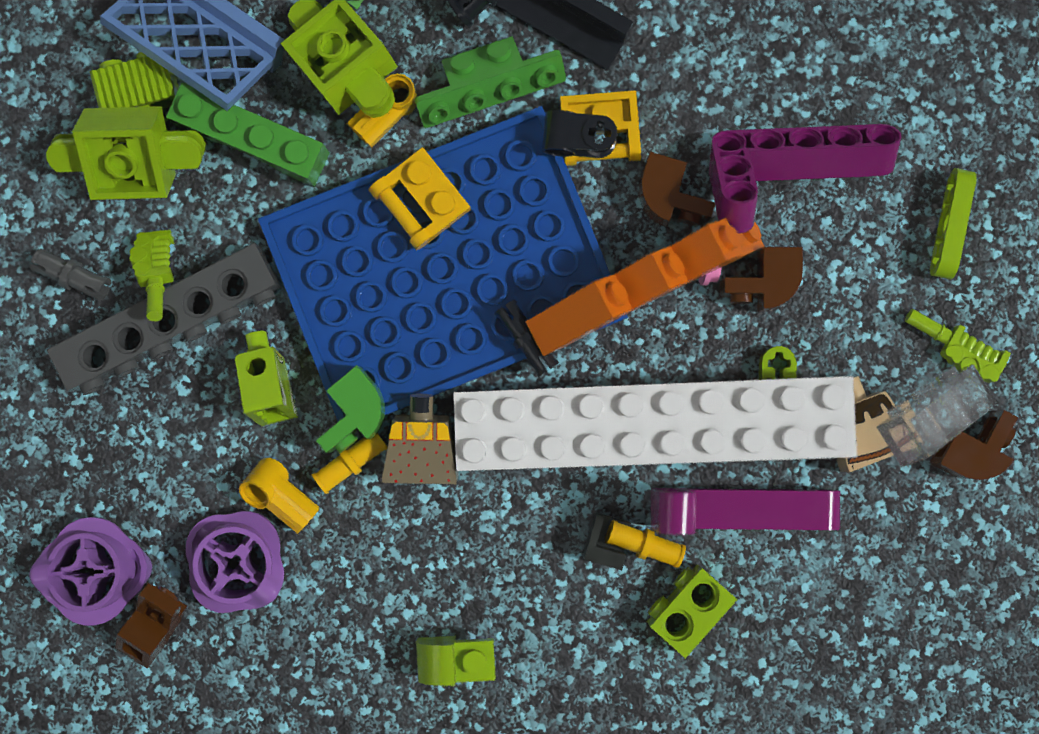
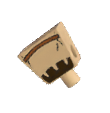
[837,376,919,472]

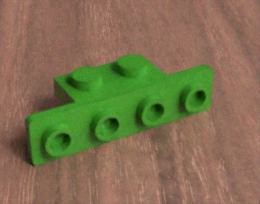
[415,36,566,128]

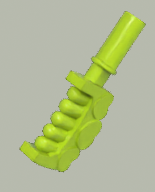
[129,230,174,321]
[905,309,1011,383]

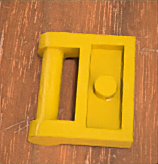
[560,90,641,166]
[369,147,471,251]

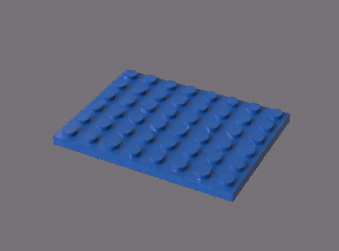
[258,106,628,422]

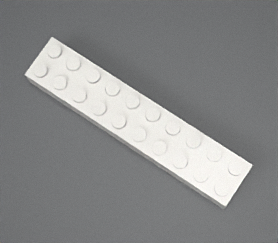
[453,376,857,471]

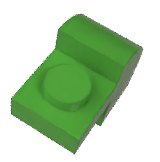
[316,365,385,453]

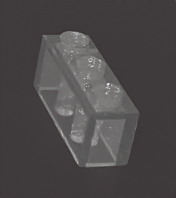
[876,364,998,467]

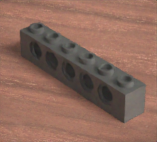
[47,243,282,395]

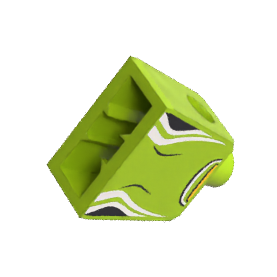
[235,331,298,426]

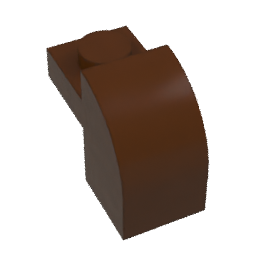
[639,152,715,227]
[719,247,803,312]
[929,410,1018,480]
[115,583,187,669]

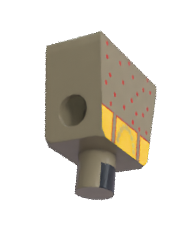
[382,394,458,484]

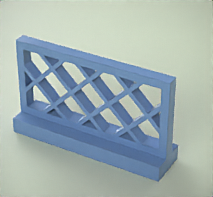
[100,0,284,111]

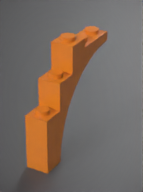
[525,218,765,356]

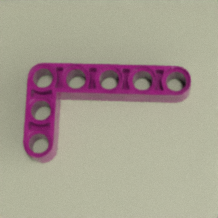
[709,124,901,234]
[651,488,840,534]

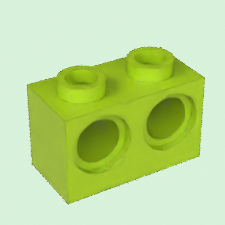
[646,564,738,659]

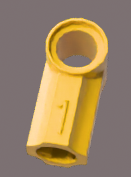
[347,73,417,148]
[239,458,319,534]

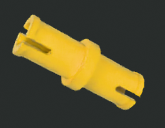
[312,433,388,494]
[605,520,686,568]

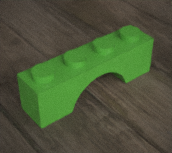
[166,82,330,187]

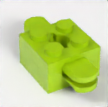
[280,0,398,118]
[46,106,206,200]

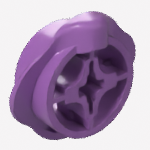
[185,511,284,613]
[29,517,152,626]

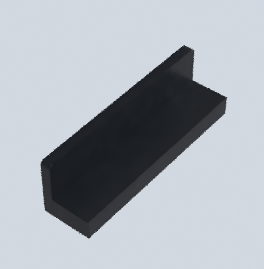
[495,0,633,70]

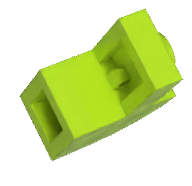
[416,636,496,686]

